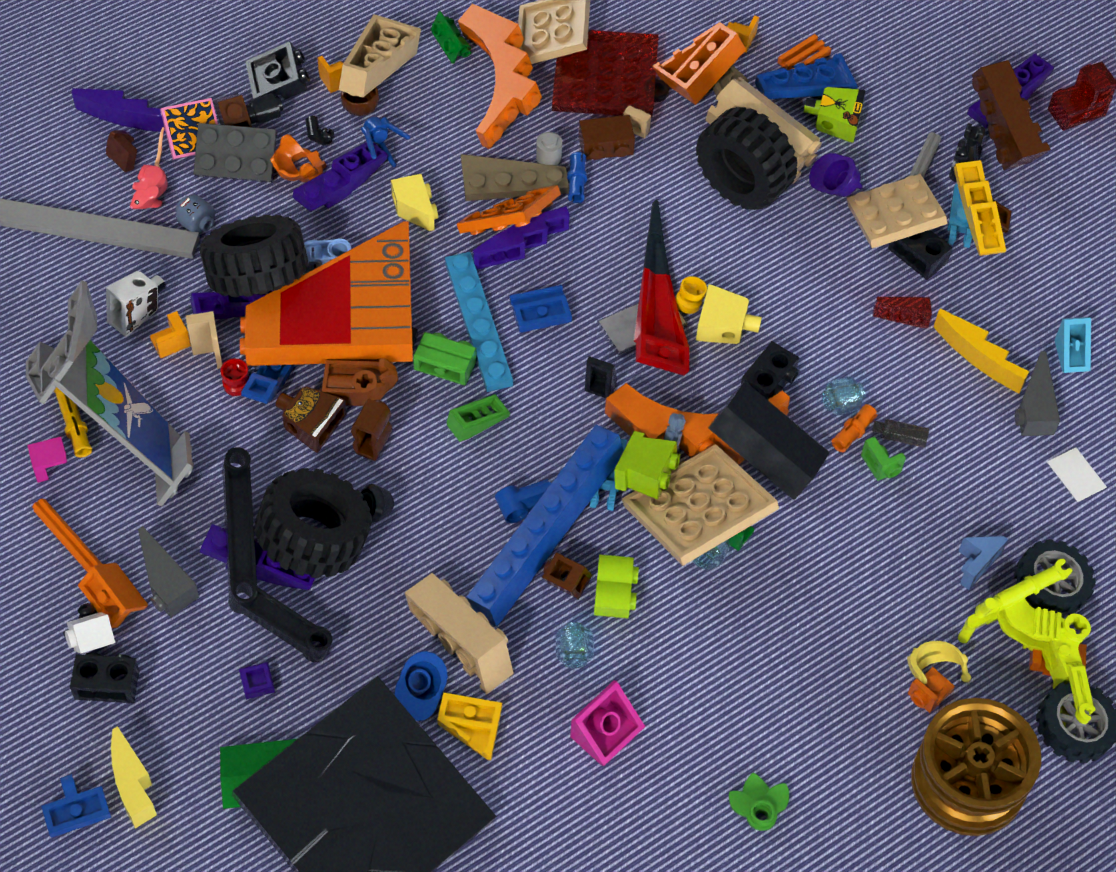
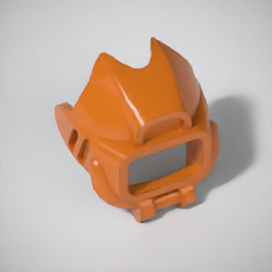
[270,134,327,183]

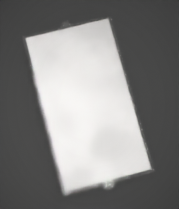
[597,303,688,356]

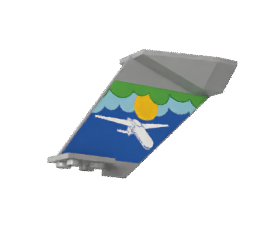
[25,280,194,507]

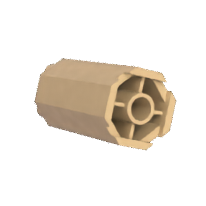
[705,77,822,184]

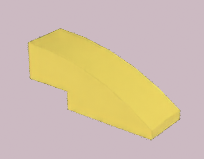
[111,726,157,829]

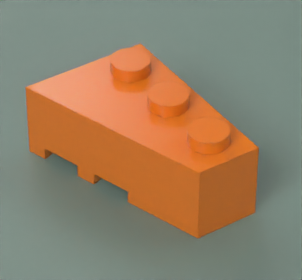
[652,22,746,105]

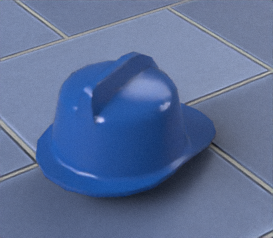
[394,651,448,721]

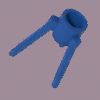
[361,117,410,167]

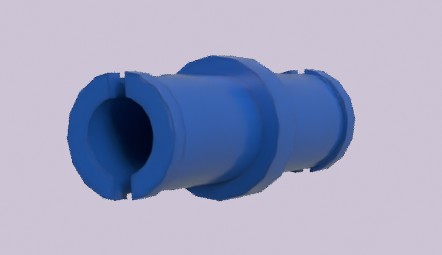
[567,152,587,203]

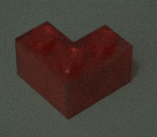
[1048,61,1116,131]

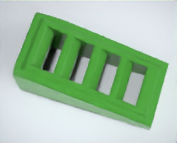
[447,394,510,442]

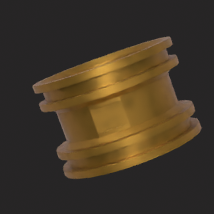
[911,698,1041,836]

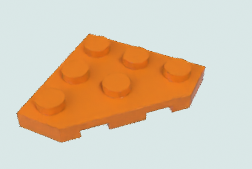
[457,185,561,235]

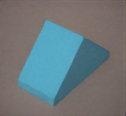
[1054,317,1091,373]

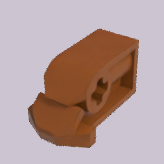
[322,358,398,406]

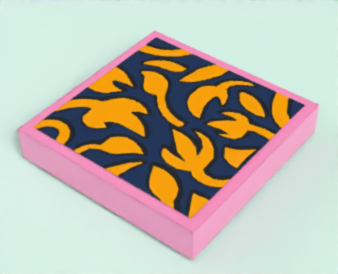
[160,98,218,160]

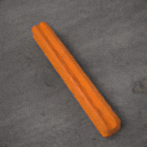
[32,498,102,572]

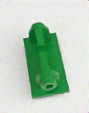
[430,11,471,64]

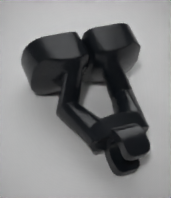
[949,123,985,182]

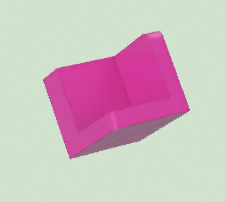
[27,436,67,483]

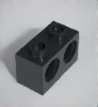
[888,230,952,280]
[740,341,800,400]
[70,652,140,704]

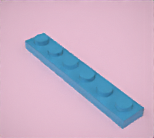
[445,252,513,392]

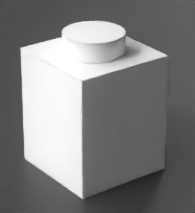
[65,612,115,653]

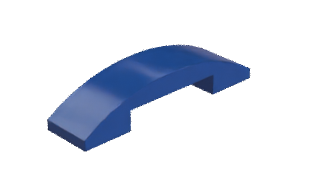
[241,365,295,404]

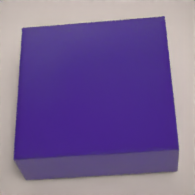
[239,662,275,700]

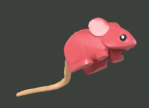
[130,127,168,209]

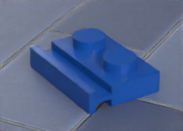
[510,285,572,333]

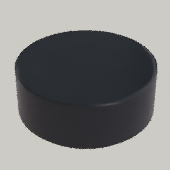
[644,79,669,102]

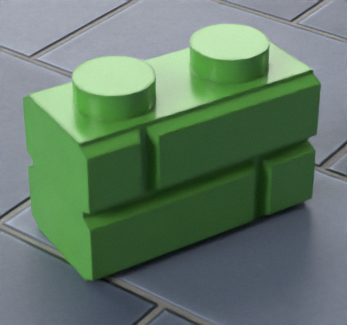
[413,332,477,385]

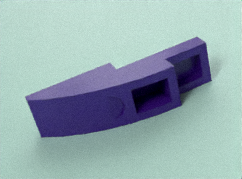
[967,53,1054,128]
[292,142,388,212]
[200,524,315,590]

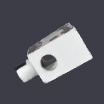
[106,271,166,337]

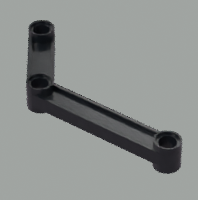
[222,447,332,662]

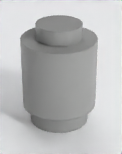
[536,132,562,166]

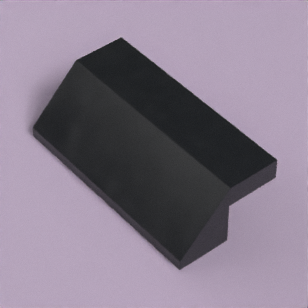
[708,380,830,500]

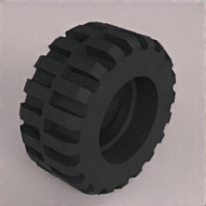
[696,107,797,210]
[199,215,308,297]
[255,468,372,578]

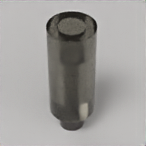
[872,419,929,448]

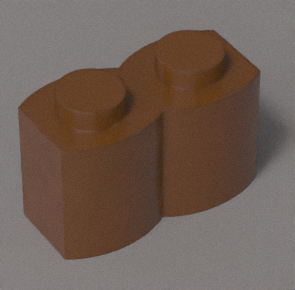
[351,399,392,461]

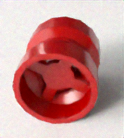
[220,358,249,396]

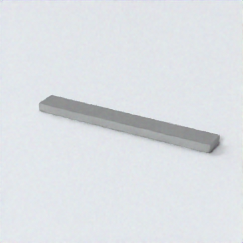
[0,198,200,259]

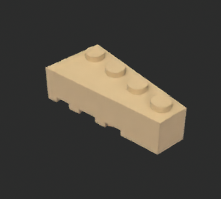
[339,14,421,97]
[405,573,514,694]

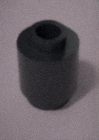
[246,93,283,125]

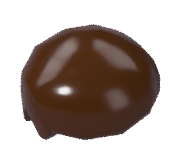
[341,87,379,117]

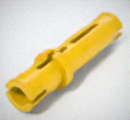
[54,387,92,458]

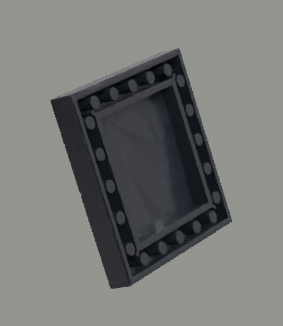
[232,676,497,872]

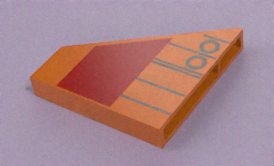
[240,221,413,366]

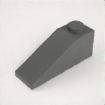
[1015,351,1060,436]
[138,526,199,618]

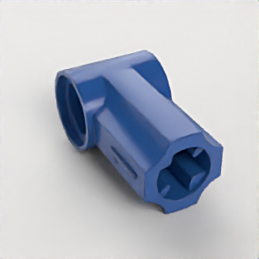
[495,479,551,524]

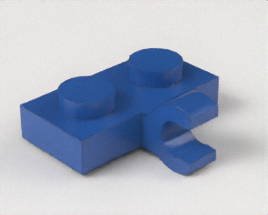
[41,774,112,838]

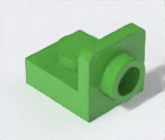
[861,437,906,481]

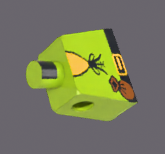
[803,87,866,143]

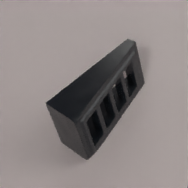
[585,356,617,398]

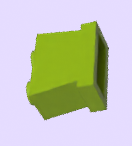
[614,431,680,500]

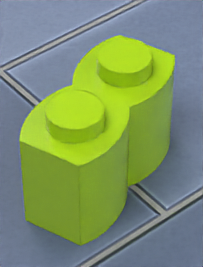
[594,554,639,619]

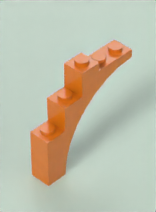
[458,3,542,149]
[605,383,790,465]

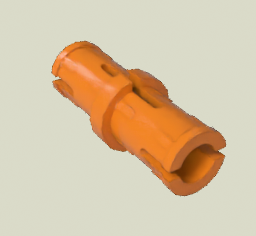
[831,404,878,453]

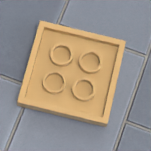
[518,0,590,64]
[847,174,948,248]

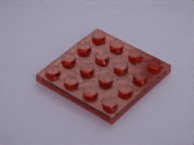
[552,30,659,118]

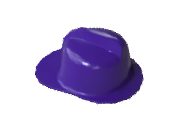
[809,153,863,197]

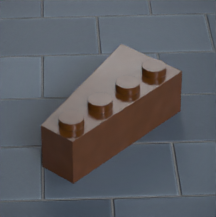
[972,60,1051,170]

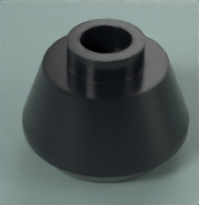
[360,484,394,523]

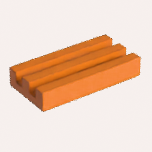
[777,34,831,70]

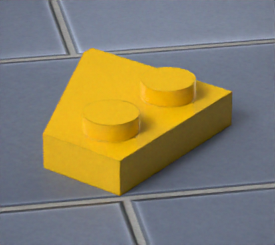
[437,692,502,760]

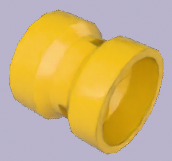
[675,276,707,314]

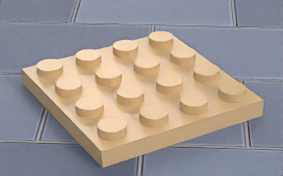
[622,444,779,566]

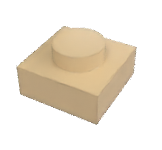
[624,106,651,138]

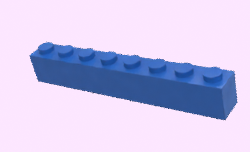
[466,424,624,627]

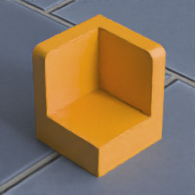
[727,15,759,53]
[317,56,343,93]
[150,311,191,359]

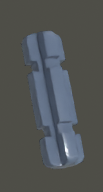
[664,413,686,451]

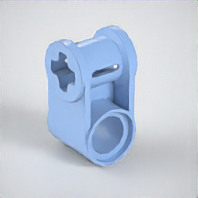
[304,238,351,273]

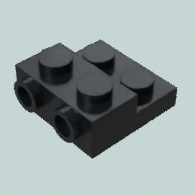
[245,41,310,100]

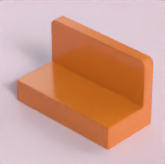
[78,563,148,629]

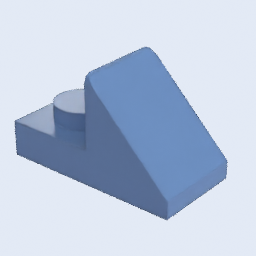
[959,536,1008,590]

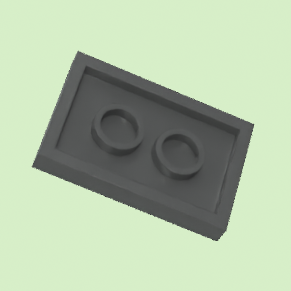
[193,123,277,183]

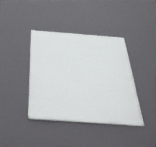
[1047,448,1107,502]

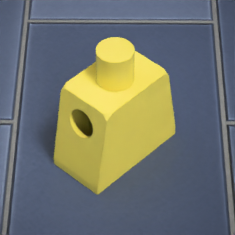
[696,285,762,344]

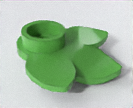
[729,773,789,831]

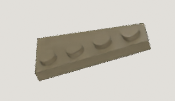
[461,154,569,201]

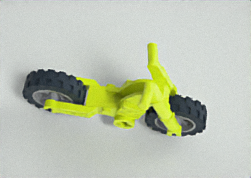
[958,539,1116,763]

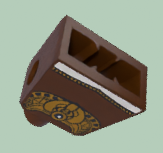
[275,386,347,453]

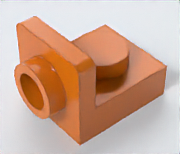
[908,667,955,713]

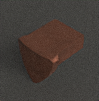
[106,130,137,172]

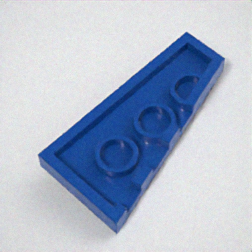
[755,53,858,99]

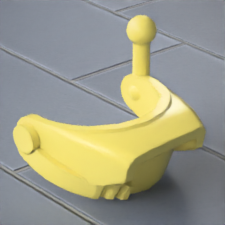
[907,641,971,685]

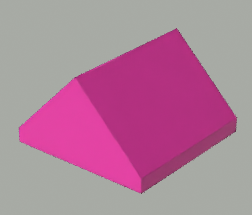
[570,680,645,766]

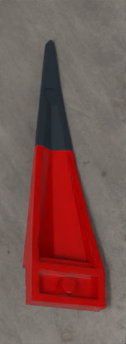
[634,199,689,376]

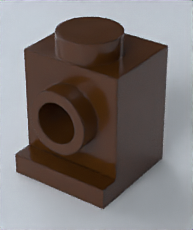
[542,552,592,600]

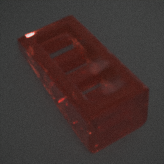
[873,297,932,328]

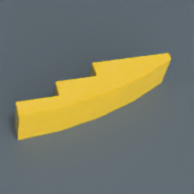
[954,160,1006,256]
[933,308,1029,394]

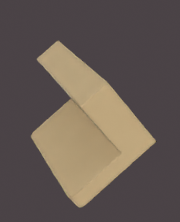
[186,311,222,369]

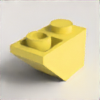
[391,174,438,231]

